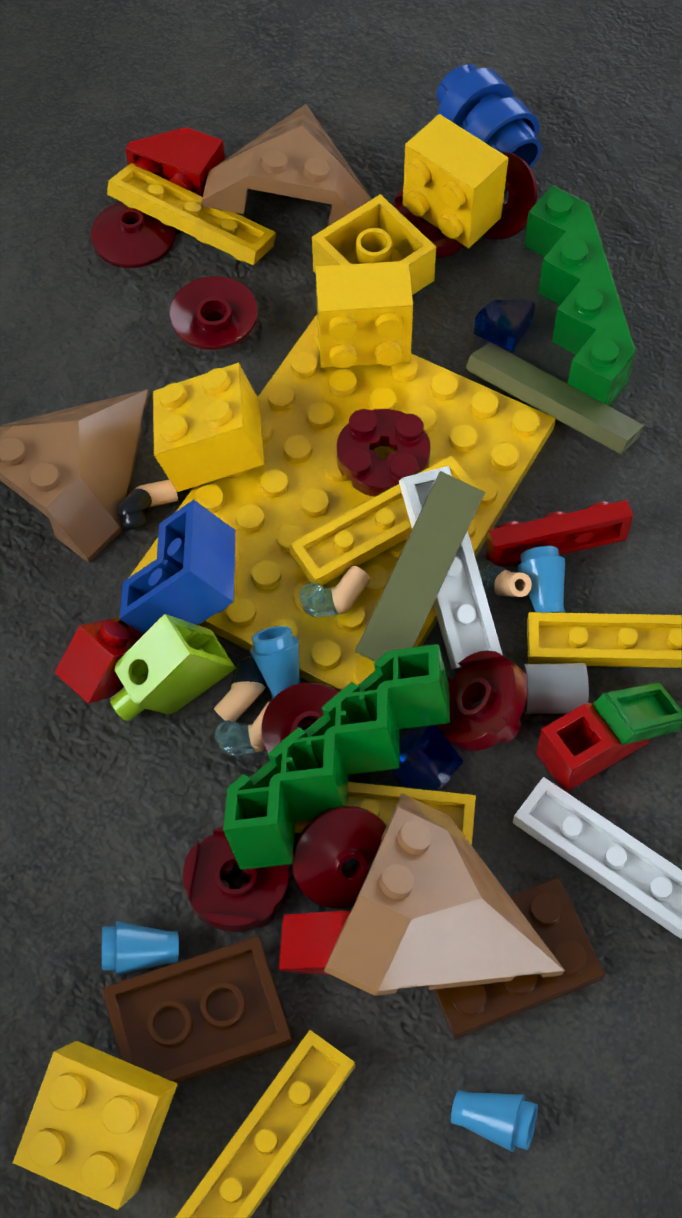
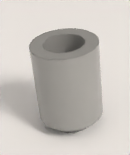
[523,663,589,714]

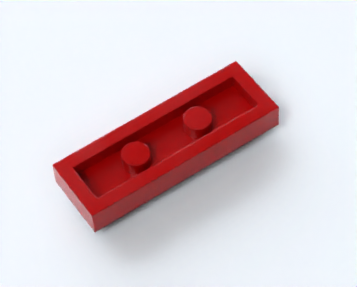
[486,500,633,570]

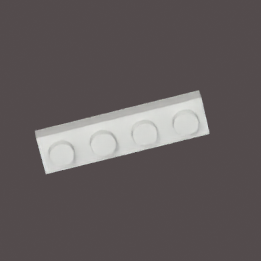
[399,466,503,669]
[513,777,682,939]

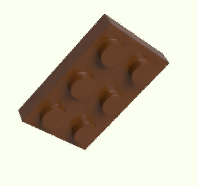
[433,877,605,1040]
[102,936,293,1084]

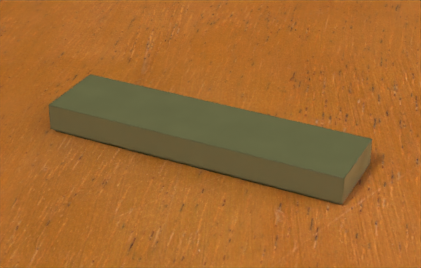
[466,342,645,454]
[355,471,485,662]

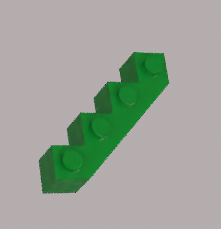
[524,185,635,407]
[223,644,450,870]

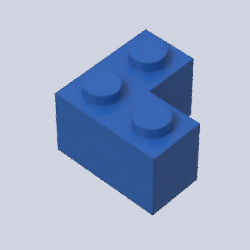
[119,500,236,635]

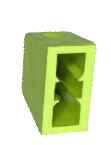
[110,614,236,722]

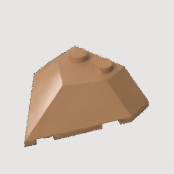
[202,104,372,226]
[0,389,149,563]
[324,793,565,996]

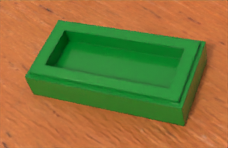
[592,682,682,745]

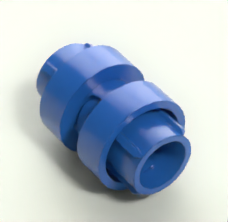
[436,64,542,168]

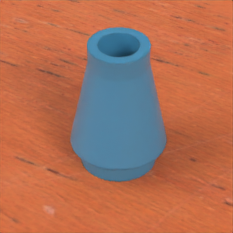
[518,546,565,613]
[250,626,300,699]
[101,921,179,976]
[451,1090,538,1152]

